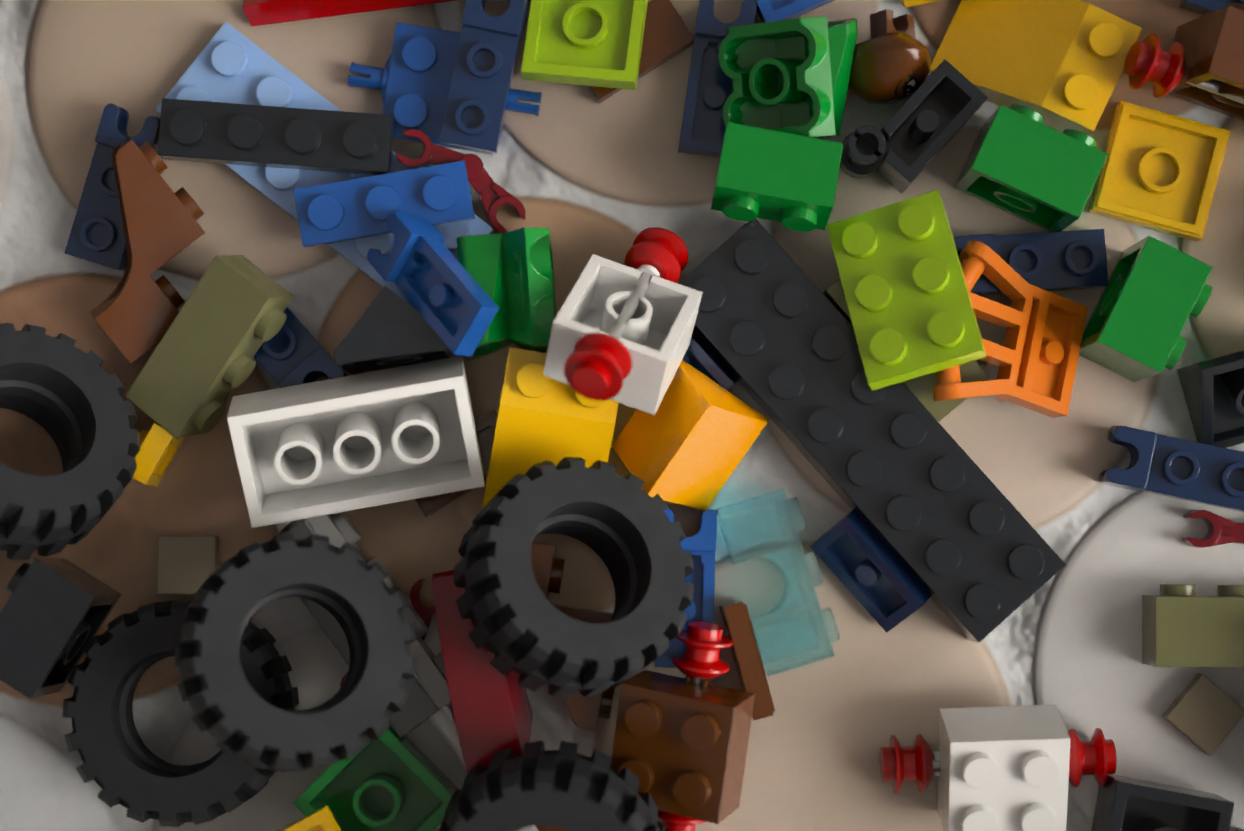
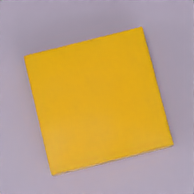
[1088,101,1230,242]

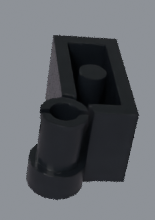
[840,59,988,194]

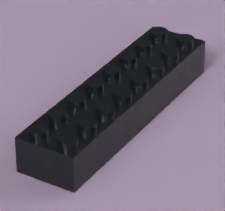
[678,219,1066,643]

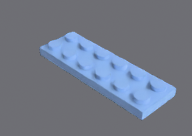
[155,22,494,307]

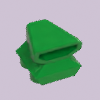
[718,16,858,138]
[456,227,557,360]

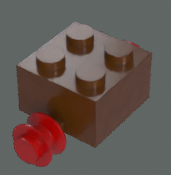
[1124,3,1244,121]
[610,621,755,831]

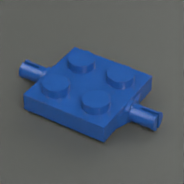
[348,22,542,155]

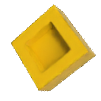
[133,423,185,487]

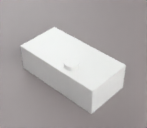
[227,356,485,528]

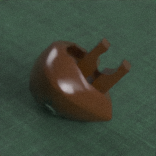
[848,9,931,104]

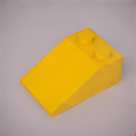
[930,0,1142,136]
[481,347,619,510]

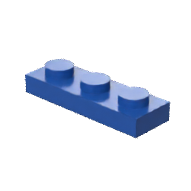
[293,160,475,247]

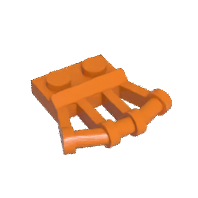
[932,240,1088,418]

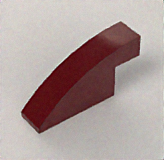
[432,570,533,775]

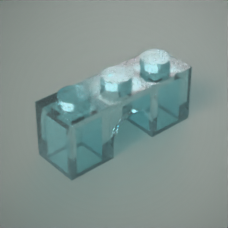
[715,488,840,676]

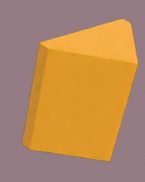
[612,359,770,511]

